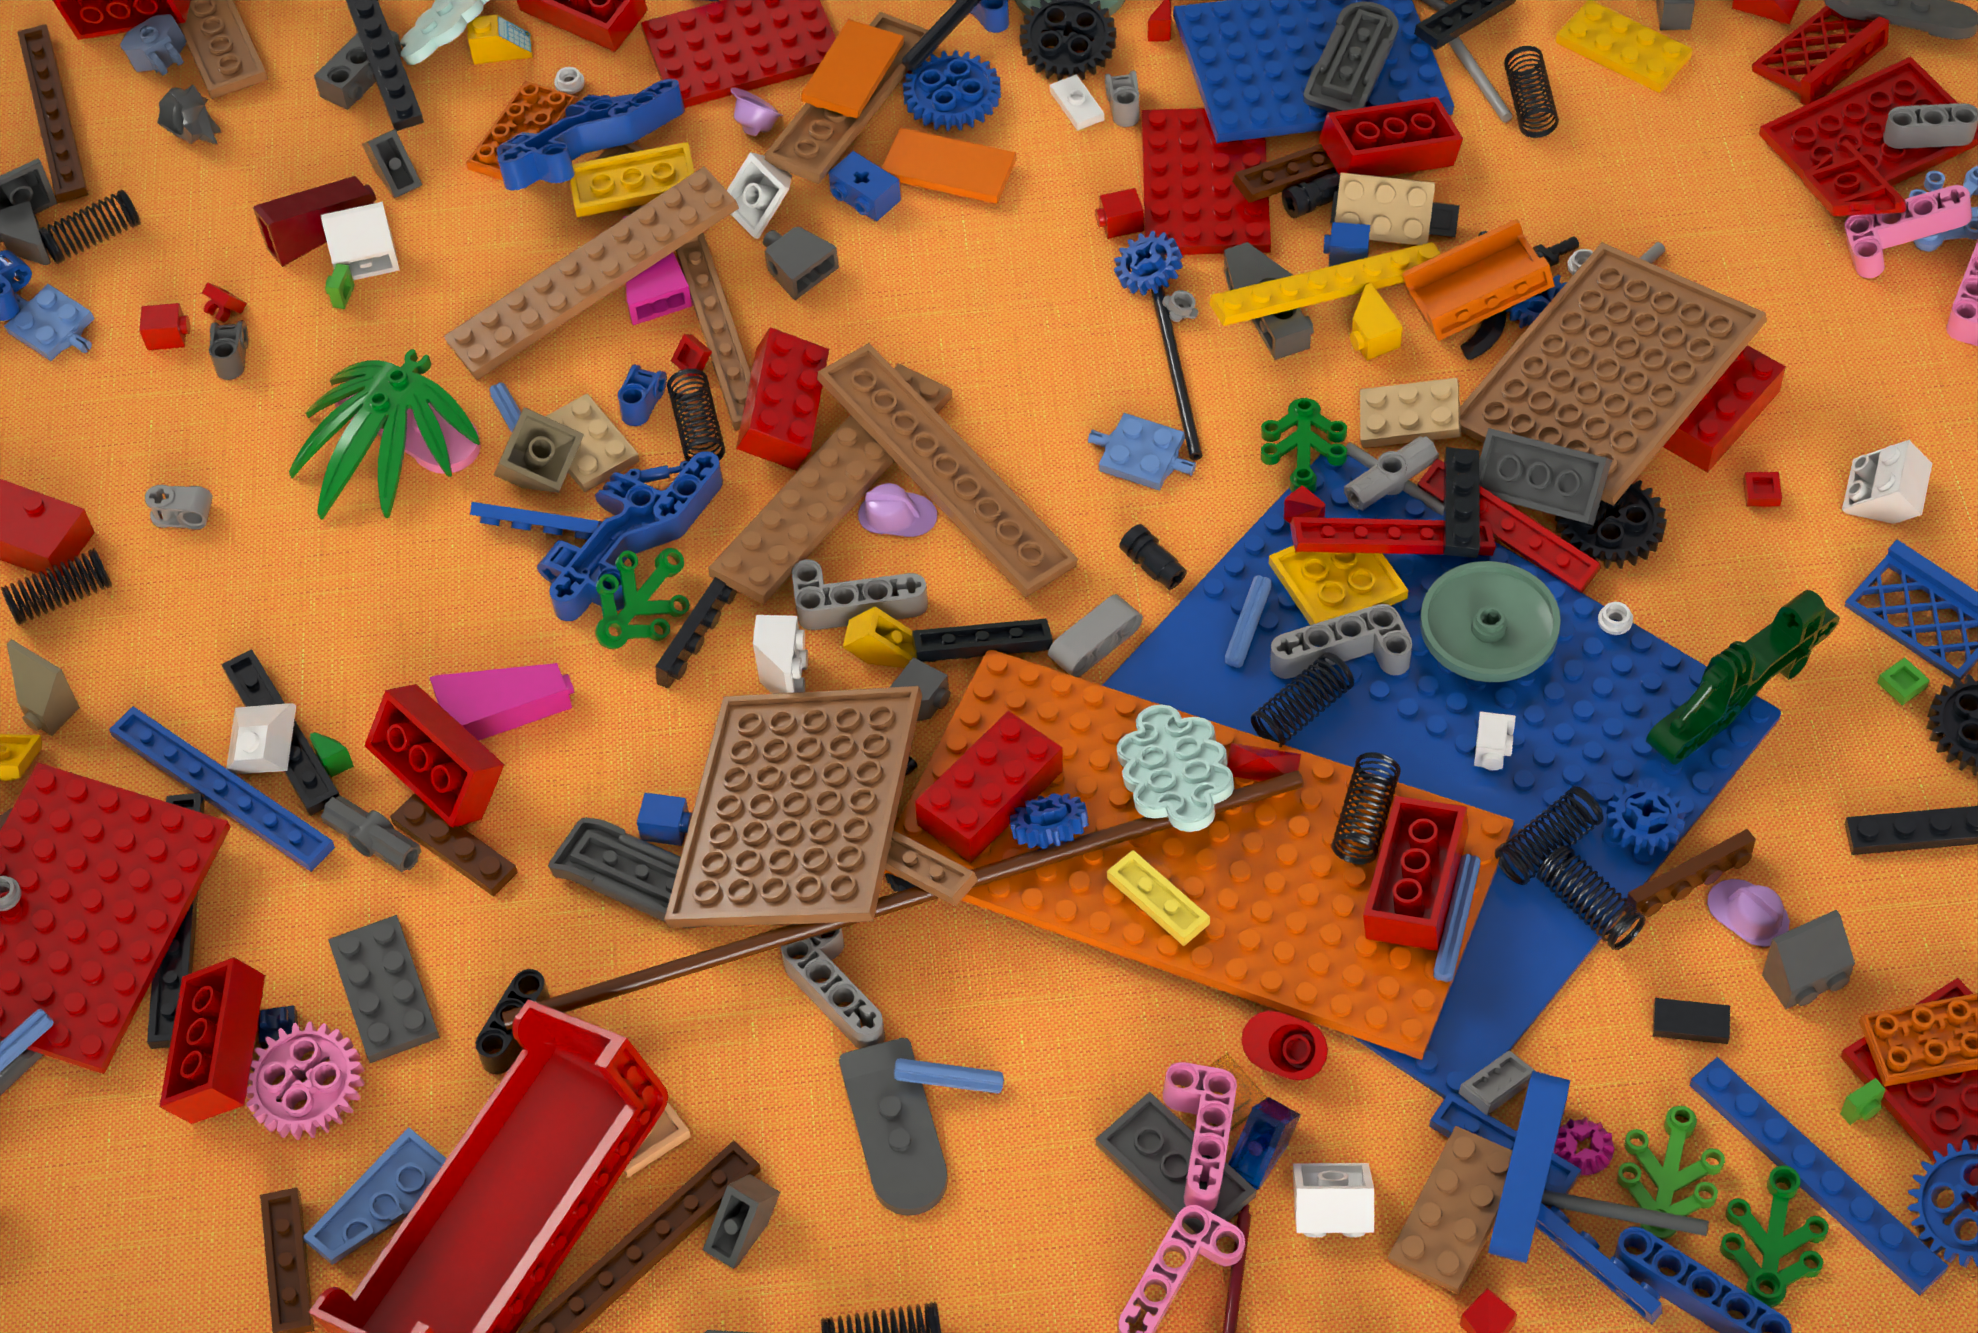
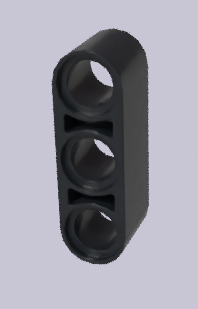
[475,969,550,1074]

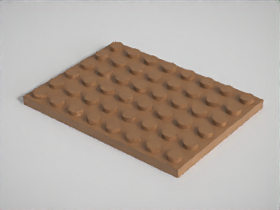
[1460,242,1767,506]
[664,686,922,928]

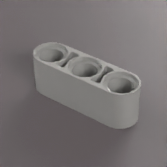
[1883,103,1978,149]
[1048,594,1143,677]

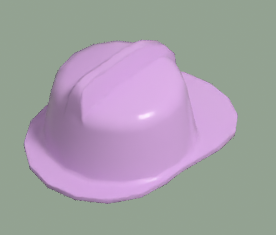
[731,88,784,136]
[858,483,937,537]
[1707,879,1790,947]

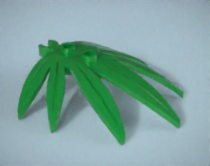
[289,349,480,519]

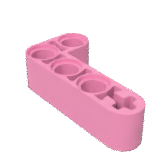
[1845,185,1972,278]
[1946,241,1978,346]
[1162,1062,1237,1212]
[1118,1205,1245,1333]

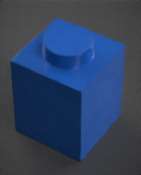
[1323,222,1370,267]
[637,793,692,846]

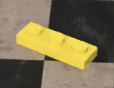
[1107,850,1210,946]

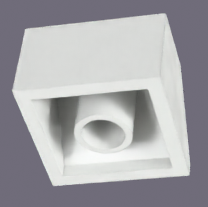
[1293,1163,1374,1238]

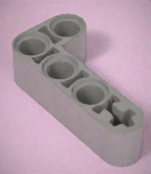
[792,559,928,630]
[1270,604,1412,679]
[781,928,885,1049]

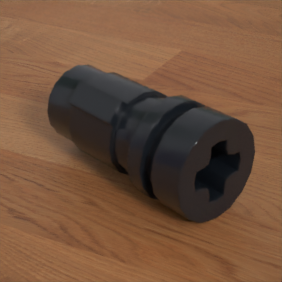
[1282,172,1340,218]
[1119,524,1187,590]

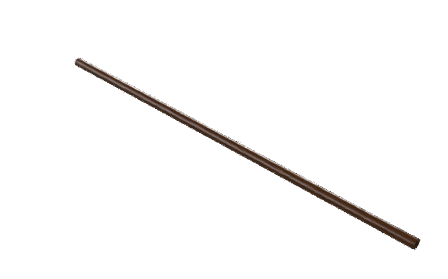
[502,770,1303,1030]

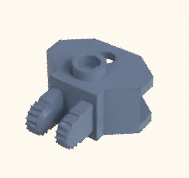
[120,14,186,76]

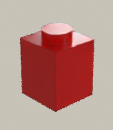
[1095,188,1144,239]
[139,303,191,350]

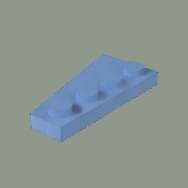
[303,1127,446,1265]

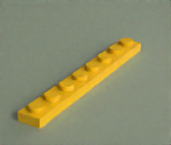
[1209,242,1441,326]

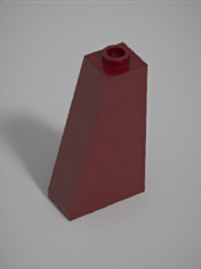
[253,176,376,267]

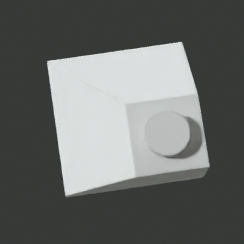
[727,152,792,239]
[226,703,296,775]

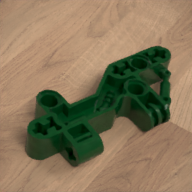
[1646,590,1840,765]

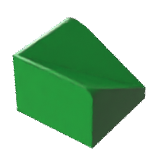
[309,732,354,777]

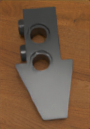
[1224,242,1314,360]

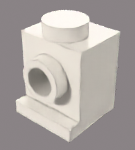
[1474,712,1516,770]

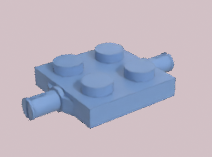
[4,284,95,361]
[1088,413,1196,491]

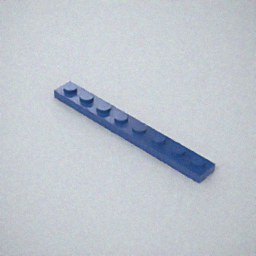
[109,706,335,872]
[1689,1057,1948,1296]

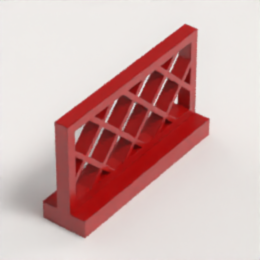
[1752,5,1889,105]

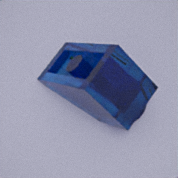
[1228,1097,1301,1190]

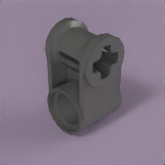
[209,320,248,380]

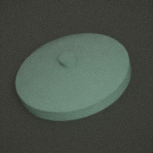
[1420,561,1560,682]

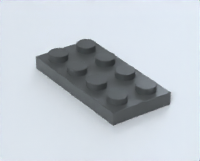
[1479,428,1612,525]
[328,915,440,1063]
[1095,1092,1256,1234]

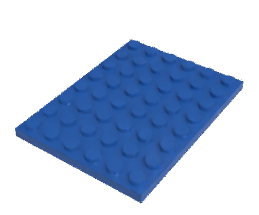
[1173,0,1454,143]

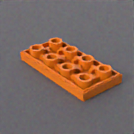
[801,19,904,119]
[466,81,578,181]
[882,128,1017,204]
[1859,993,1978,1087]

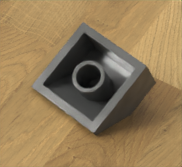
[0,158,58,214]
[1762,910,1855,1009]

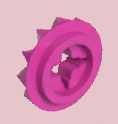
[1554,1117,1615,1175]

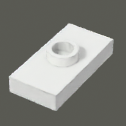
[1050,74,1104,131]

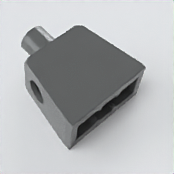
[763,227,839,300]

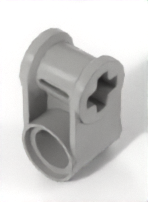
[1105,70,1140,127]
[145,485,213,530]

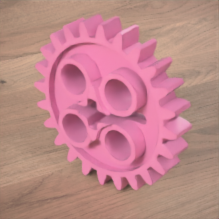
[246,1021,365,1140]

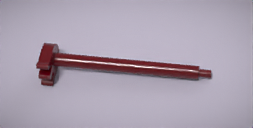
[1222,1204,1251,1333]

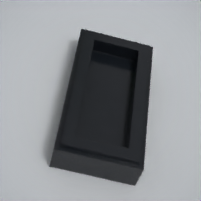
[1653,998,1730,1044]

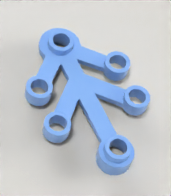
[1909,166,1978,252]

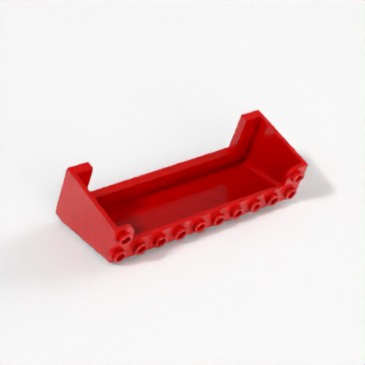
[308,999,668,1333]

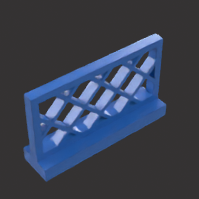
[1845,540,1978,681]

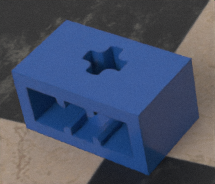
[828,151,901,222]

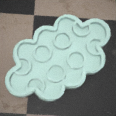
[400,0,490,65]
[1117,704,1234,832]

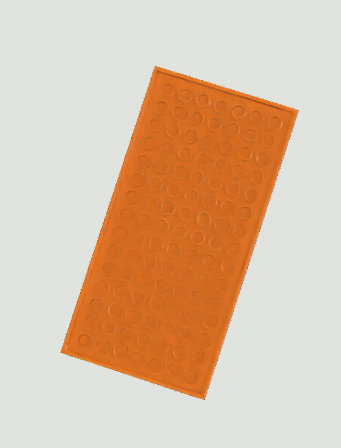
[884,650,1515,1060]

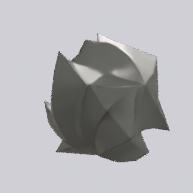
[157,85,221,144]

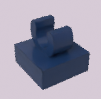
[258,1005,298,1049]

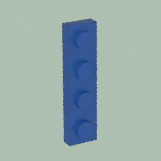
[470,502,602,540]
[1429,1092,1581,1194]
[1536,1203,1662,1325]

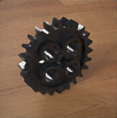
[1019,0,1117,81]
[1555,480,1667,569]
[1927,674,1978,776]

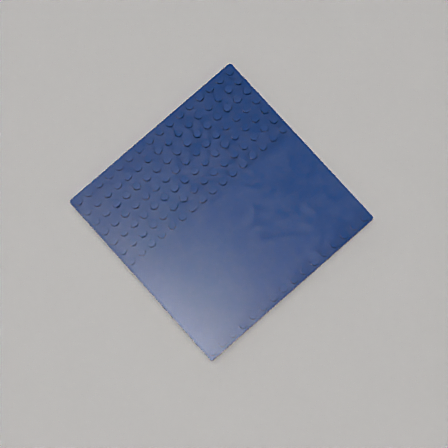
[1102,454,1781,1102]

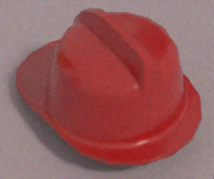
[1241,1010,1328,1081]

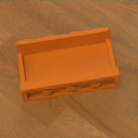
[1402,219,1555,341]

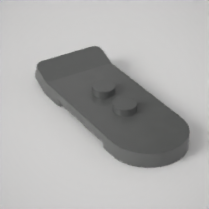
[1824,0,1978,39]
[1303,2,1399,112]
[548,817,696,928]
[839,1038,948,1216]

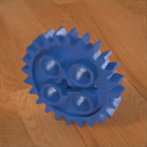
[903,50,1001,131]
[1908,1140,1978,1268]

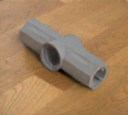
[1344,436,1439,511]

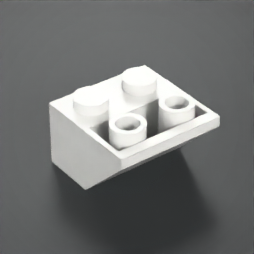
[321,202,400,281]
[1842,440,1932,524]
[753,615,808,694]

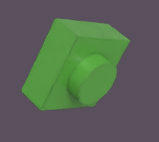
[325,264,355,309]
[1877,657,1930,705]
[1840,1078,1886,1125]

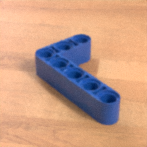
[1488,1070,1570,1263]
[1614,1227,1792,1333]

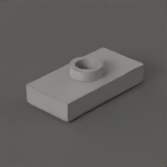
[1459,1050,1535,1116]

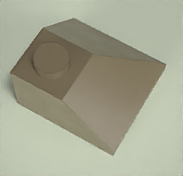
[493,407,584,493]
[7,639,80,736]

